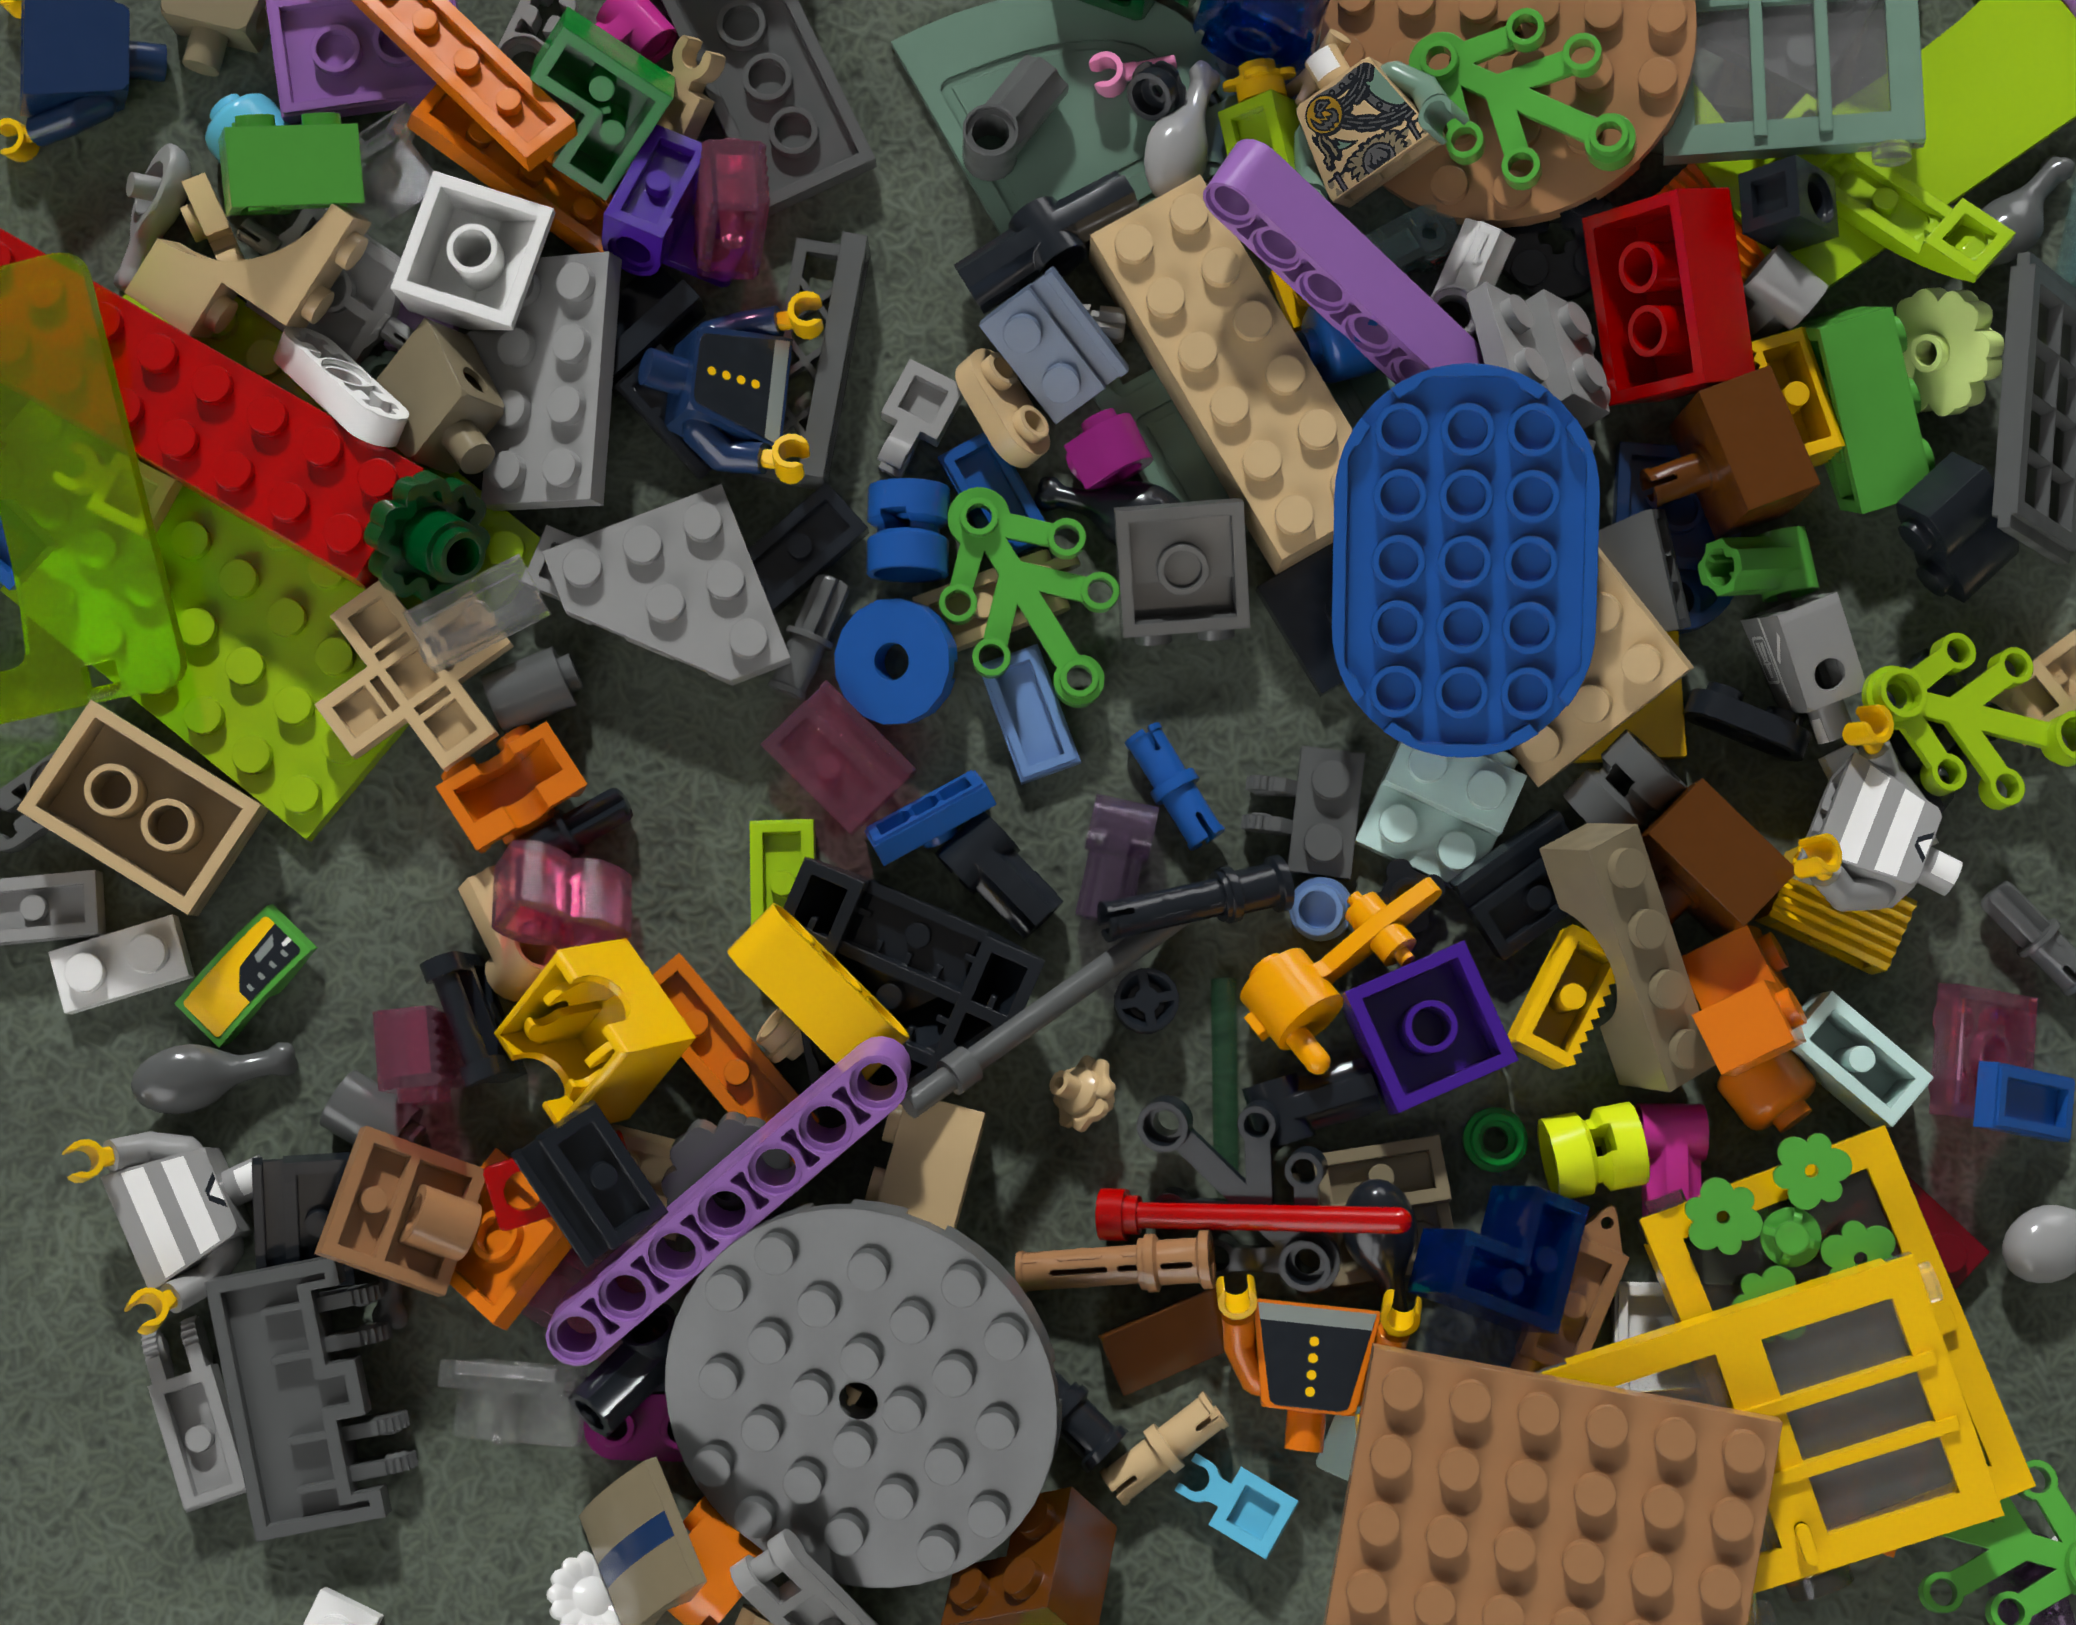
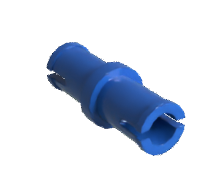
[1125,722,1225,851]

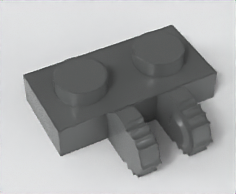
[1241,746,1365,881]

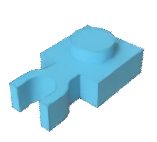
[1174,1453,1300,1560]

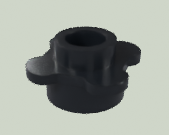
[1377,859,1446,933]

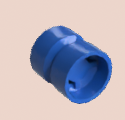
[866,478,950,583]

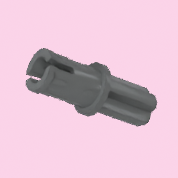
[768,574,849,701]
[1980,881,2076,996]

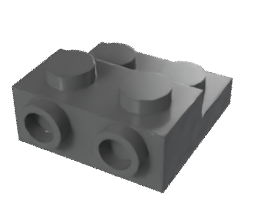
[1114,498,1250,646]

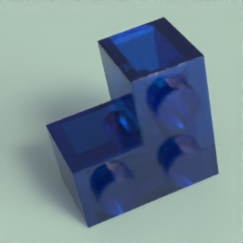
[1407,1186,1589,1334]

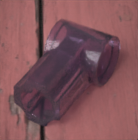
[1075,793,1159,925]

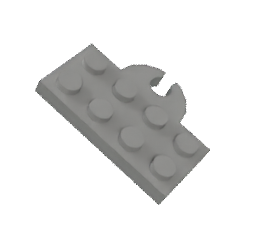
[466,251,622,511]

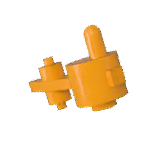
[1240,877,1442,1075]

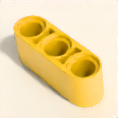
[727,903,909,1080]

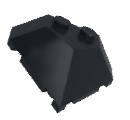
[783,857,1046,1128]

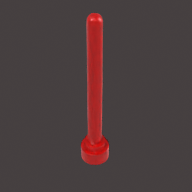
[1095,1188,1412,1241]

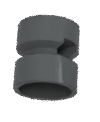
[1562,729,1687,833]

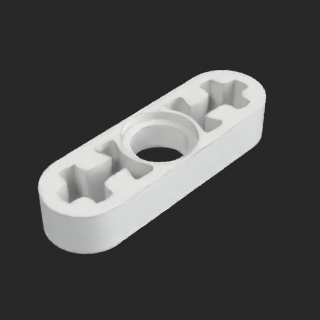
[273,327,409,447]

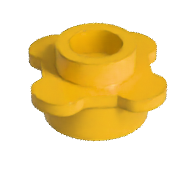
[1222,58,1296,103]

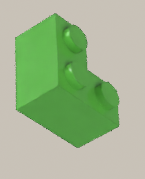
[218,112,365,217]

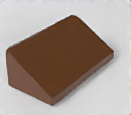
[1098,1285,1225,1396]

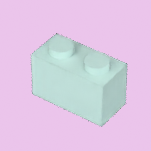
[1791,991,1934,1127]

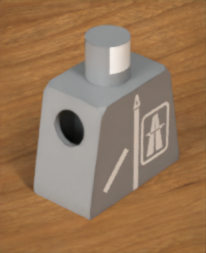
[1740,592,1865,744]

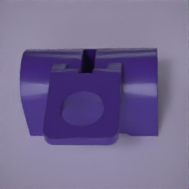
[602,124,749,287]

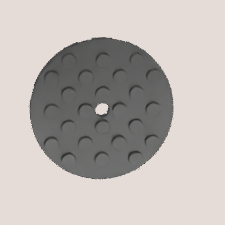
[665,1199,1062,1588]

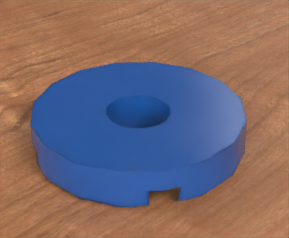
[834,598,958,725]

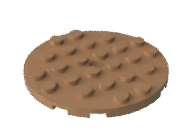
[1319,0,1698,228]

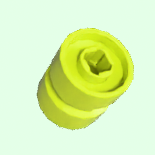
[1537,1101,1650,1202]

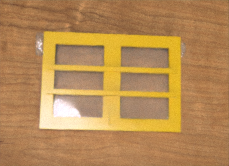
[1534,1251,2005,1594]

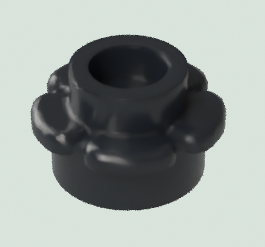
[1127,61,1187,121]

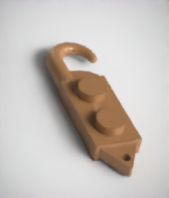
[1510,1204,1629,1374]

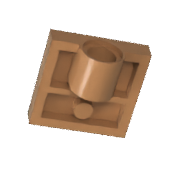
[314,1126,485,1297]

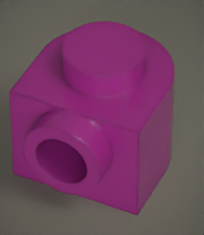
[1064,408,1154,490]

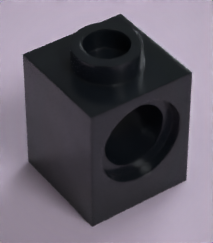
[1738,155,1839,253]

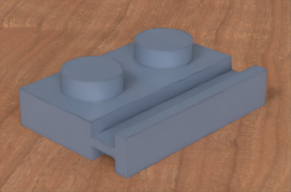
[979,266,1129,424]

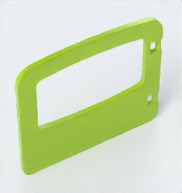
[1693,0,2076,290]

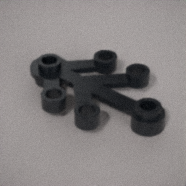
[1137,1095,1342,1293]

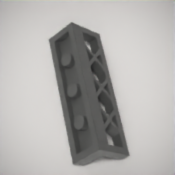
[752,231,870,490]

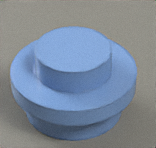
[1289,877,1350,941]

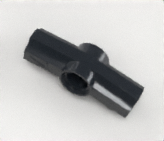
[954,170,1140,314]

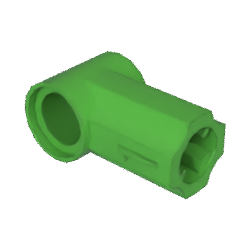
[1698,526,1820,602]

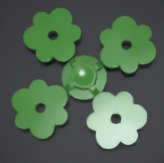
[1684,1133,1896,1343]

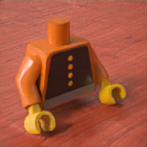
[1216,1274,1422,1453]

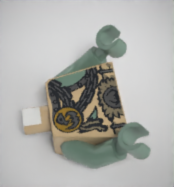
[1294,44,1469,208]

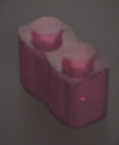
[491,840,632,950]

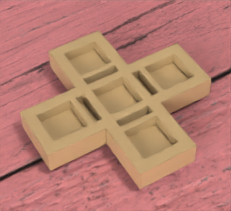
[314,581,514,772]

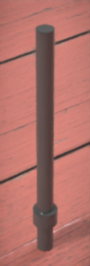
[901,923,1190,1118]

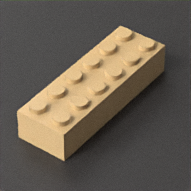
[1089,175,1353,576]

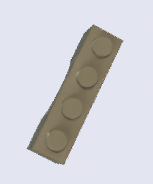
[1539,823,1716,1092]

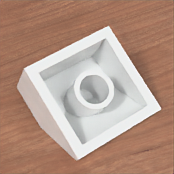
[390,171,556,330]

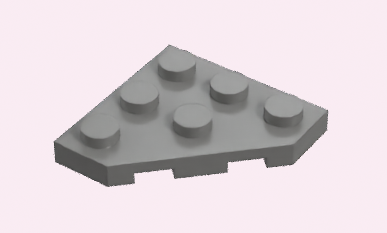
[542,484,792,686]

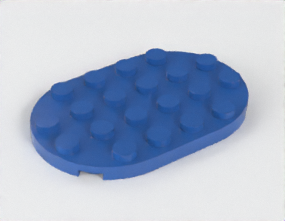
[1332,363,1600,758]

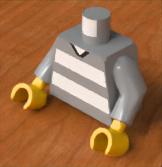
[1792,704,1963,912]
[62,1131,264,1335]

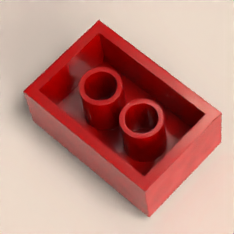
[1582,187,1755,406]

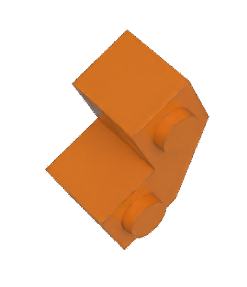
[1682,924,1807,1076]

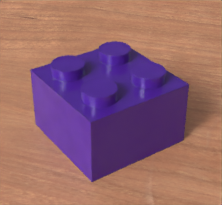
[1341,940,1519,1115]

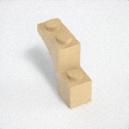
[124,204,372,338]

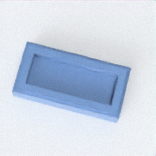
[981,644,1081,785]

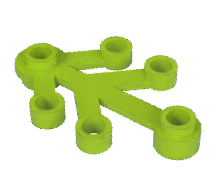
[1861,632,2076,810]

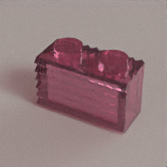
[694,138,771,279]
[373,1005,465,1106]

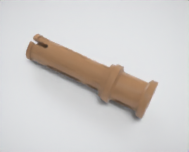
[1015,1230,1216,1293]

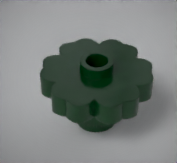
[363,470,490,603]

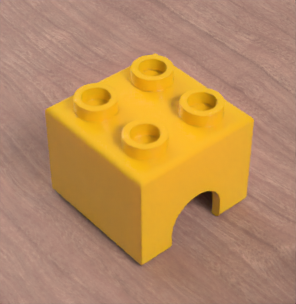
[493,938,696,1124]

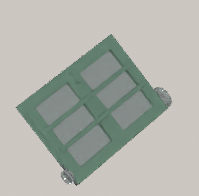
[1662,0,1926,167]

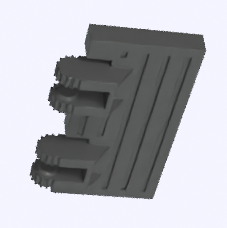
[205,1257,418,1542]

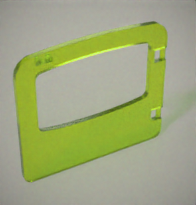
[0,253,187,724]

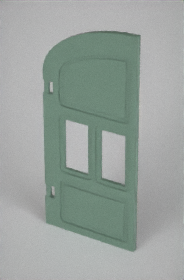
[891,0,1396,533]

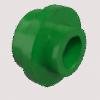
[1462,1107,1528,1172]

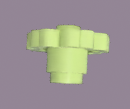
[1896,287,2005,416]

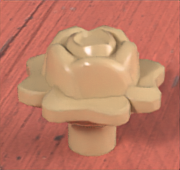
[1050,1055,1116,1133]

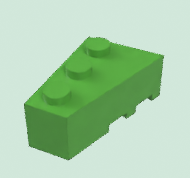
[1778,306,1935,514]

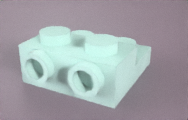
[1355,742,1527,888]

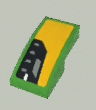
[174,904,318,1048]

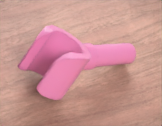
[1089,51,1177,98]

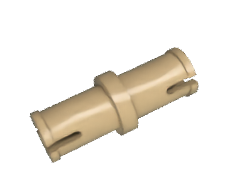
[1100,1391,1229,1506]

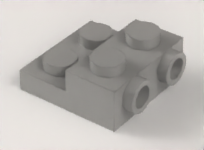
[1466,281,1611,429]

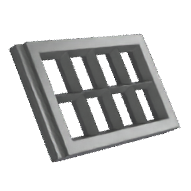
[1992,252,2076,565]

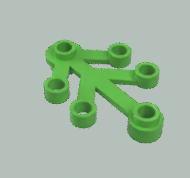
[1409,8,1637,190]
[939,487,1119,708]
[1862,1444,2076,1625]

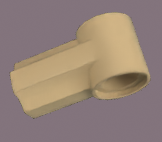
[458,864,566,1002]

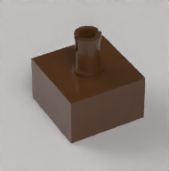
[1639,365,1821,540]
[1641,778,1795,938]

